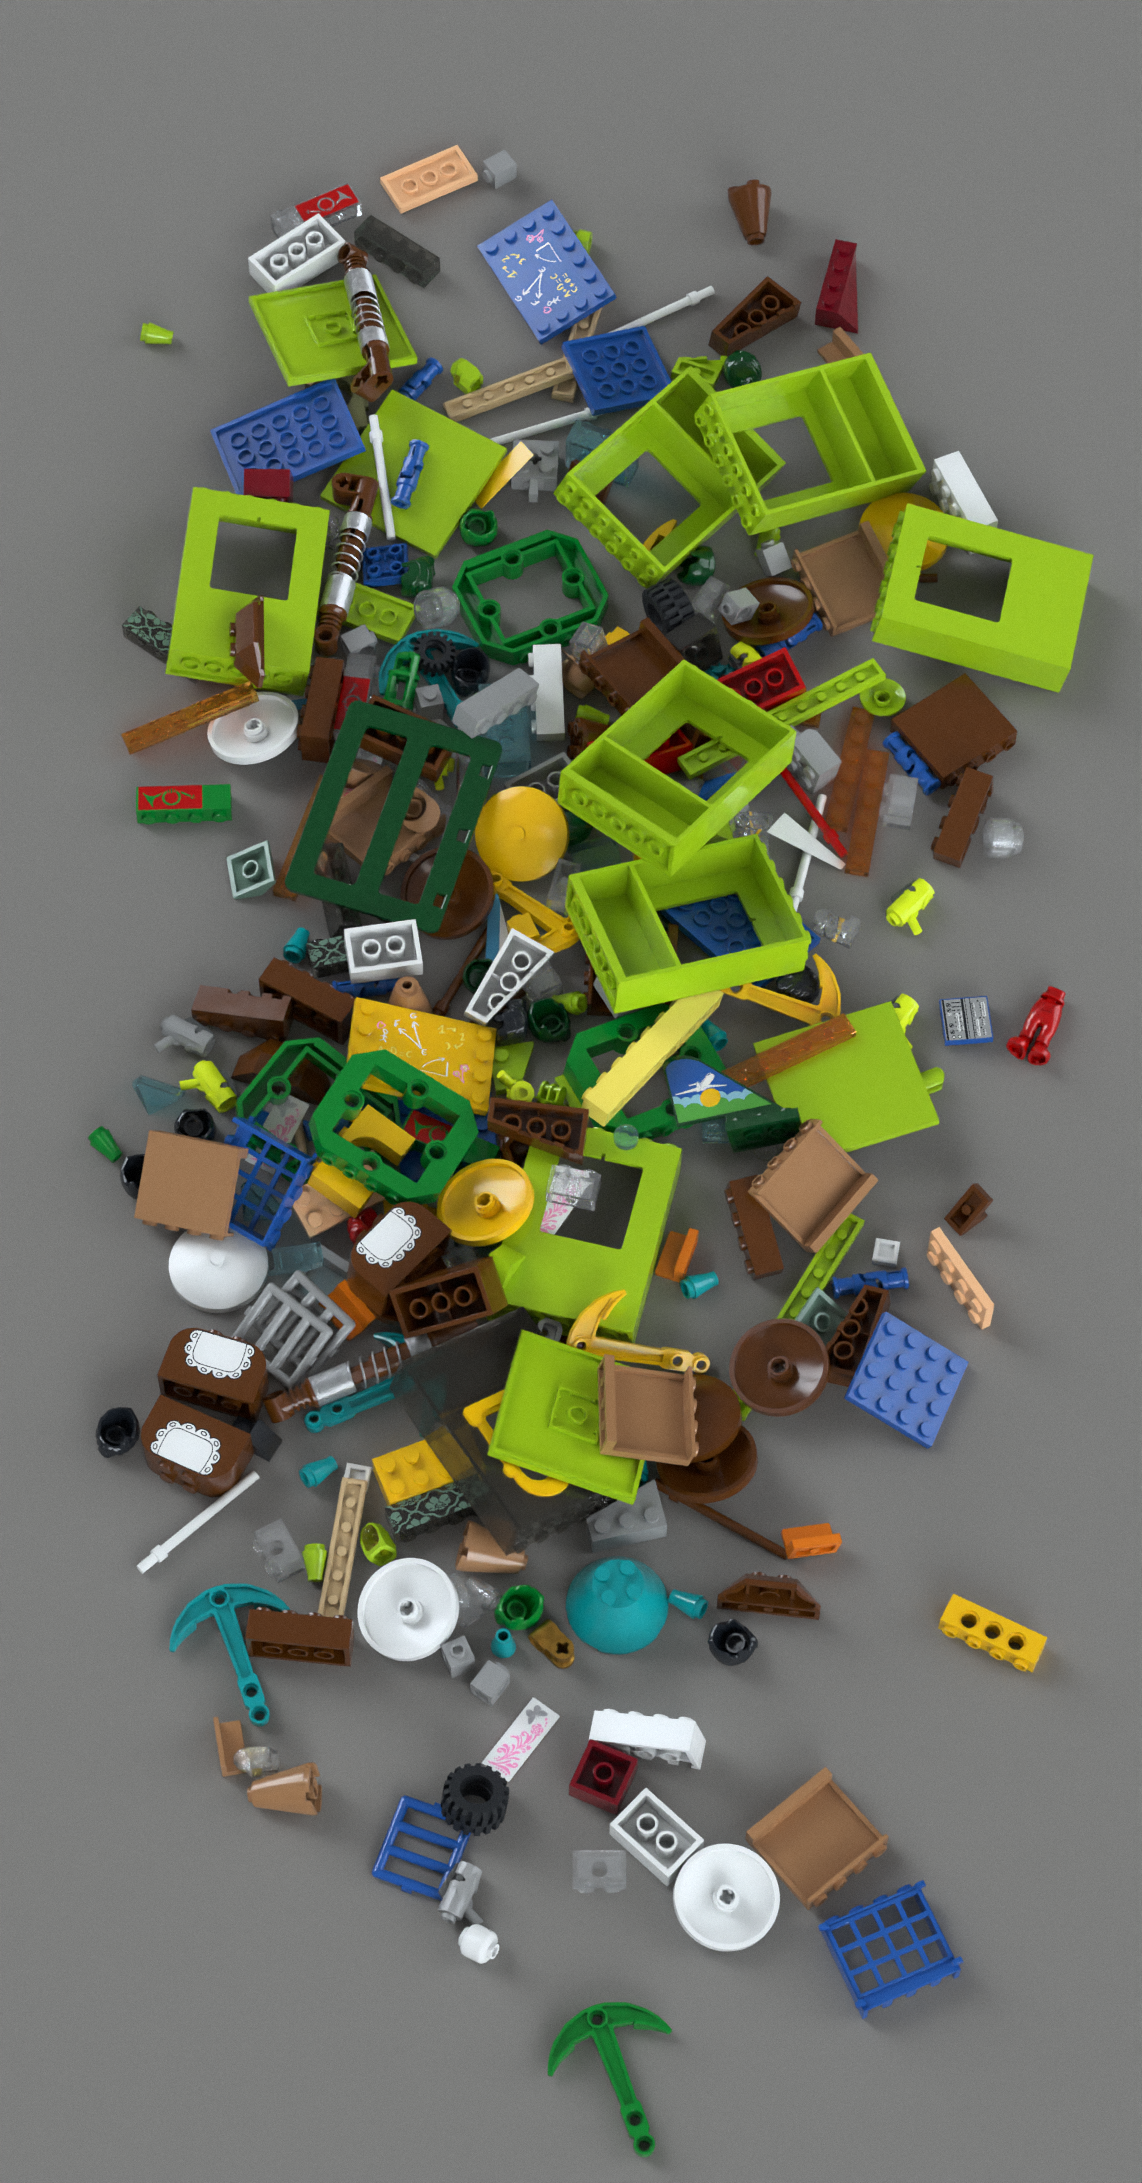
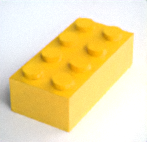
[372,1424,486,1514]

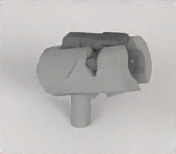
[153,1014,215,1057]
[437,1861,483,1925]

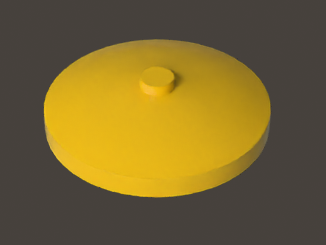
[859,493,948,571]
[475,786,569,882]
[437,1159,534,1246]

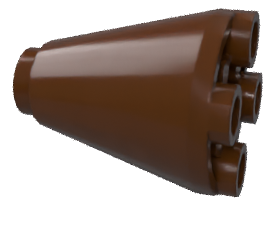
[728,179,772,245]
[567,717,611,760]

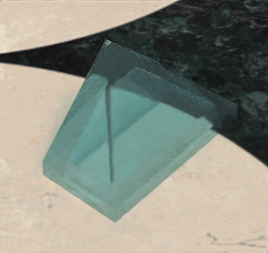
[132,1075,186,1115]
[241,1182,280,1221]

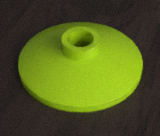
[859,678,906,716]

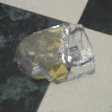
[234,1747,280,1778]

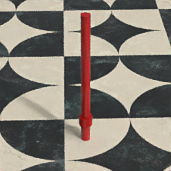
[780,767,848,858]

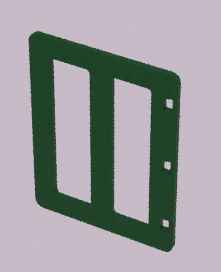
[285,701,502,934]

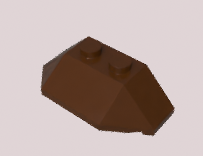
[229,595,265,688]
[231,1038,331,1106]
[717,1572,821,1620]

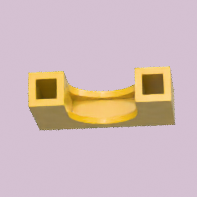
[307,1104,415,1218]

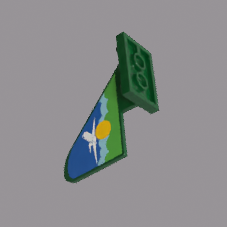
[663,1055,802,1153]

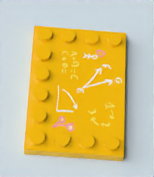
[347,997,497,1116]

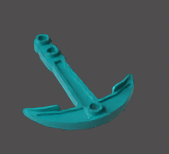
[379,629,481,736]
[304,1332,447,1438]
[169,1584,291,1727]

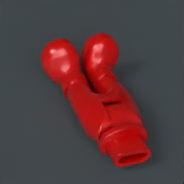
[1006,986,1066,1065]

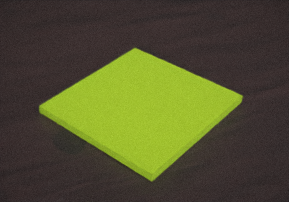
[249,274,418,387]
[320,389,507,559]
[753,1001,939,1153]
[487,1329,645,1505]

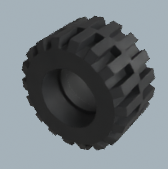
[642,578,696,642]
[441,1763,509,1836]

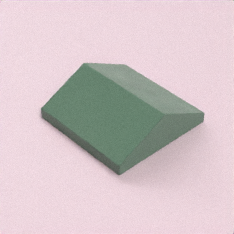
[226,840,276,900]
[795,1287,847,1346]

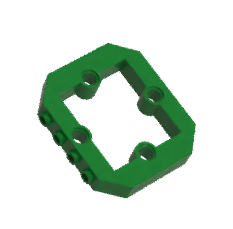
[452,529,609,665]
[563,1003,730,1140]
[235,1037,401,1185]
[308,1049,479,1205]

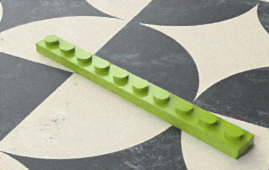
[677,658,886,780]
[733,1213,865,1422]

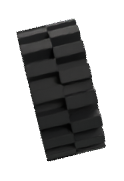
[413,631,456,677]

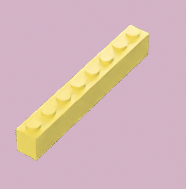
[581,990,724,1127]

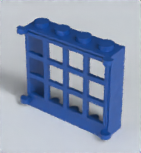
[224,1116,320,1251]
[818,1880,964,2019]

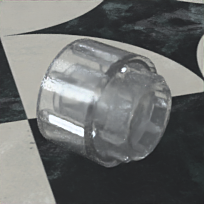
[414,586,460,630]
[982,817,1024,859]

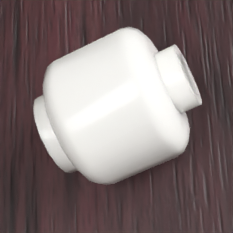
[458,1924,499,1964]

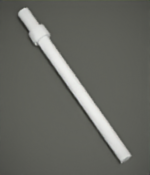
[608,286,715,333]
[490,407,603,445]
[369,414,396,541]
[789,794,827,912]
[136,1470,259,1574]

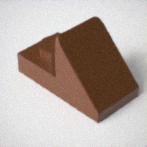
[944,1183,994,1236]

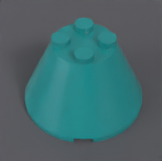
[566,1556,669,1655]

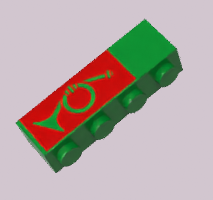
[136,784,232,825]
[401,1109,500,1170]

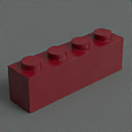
[815,239,858,334]

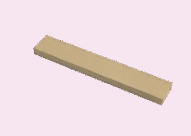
[551,308,602,403]
[443,357,575,422]
[318,1477,368,1617]

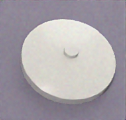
[207,692,301,765]
[169,1227,269,1313]
[358,1558,459,1661]
[673,1844,780,1952]

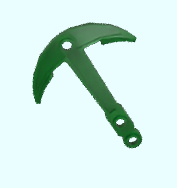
[548,2002,672,2157]

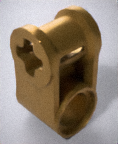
[528,1619,575,1669]

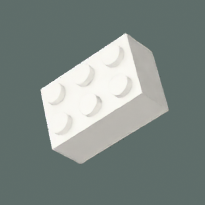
[344,919,423,984]
[609,1788,704,1887]

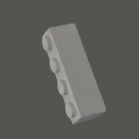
[452,668,539,738]

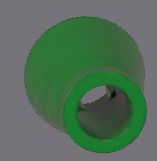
[88,1126,123,1163]

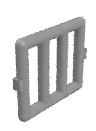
[253,1270,356,1378]
[231,1283,333,1390]

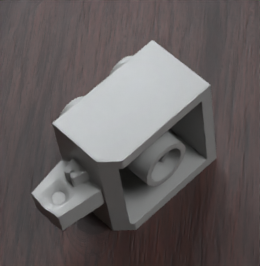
[511,439,559,502]
[787,725,842,795]

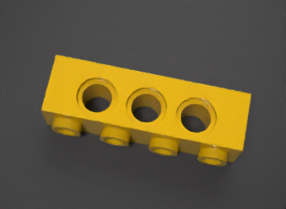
[938,1594,1047,1672]

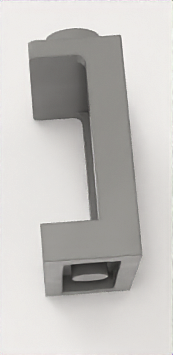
[289,1243,349,1318]

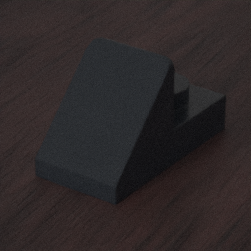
[232,1415,282,1462]

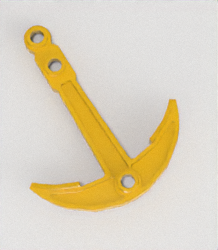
[490,870,580,953]
[720,954,841,1026]
[566,1289,710,1374]

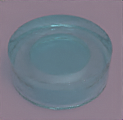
[614,1124,639,1150]

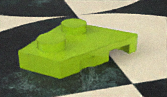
[671,356,727,389]
[492,1041,534,1095]

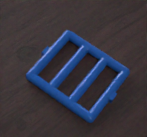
[372,1795,471,1901]

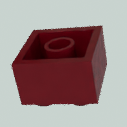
[244,469,294,503]
[569,1739,638,1815]

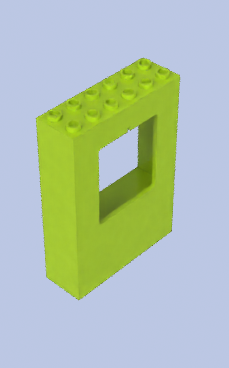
[694,352,926,536]
[553,365,786,589]
[165,487,330,697]
[870,503,1094,693]
[557,660,797,877]
[565,834,811,1014]
[487,1127,682,1343]

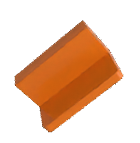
[655,1228,699,1283]
[318,1279,376,1341]
[781,1523,842,1559]

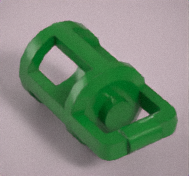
[383,651,420,712]

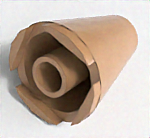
[387,976,433,1014]
[455,1521,528,1574]
[247,1762,322,1816]

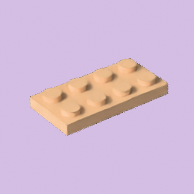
[380,145,478,214]
[292,1150,386,1239]
[927,1227,994,1330]

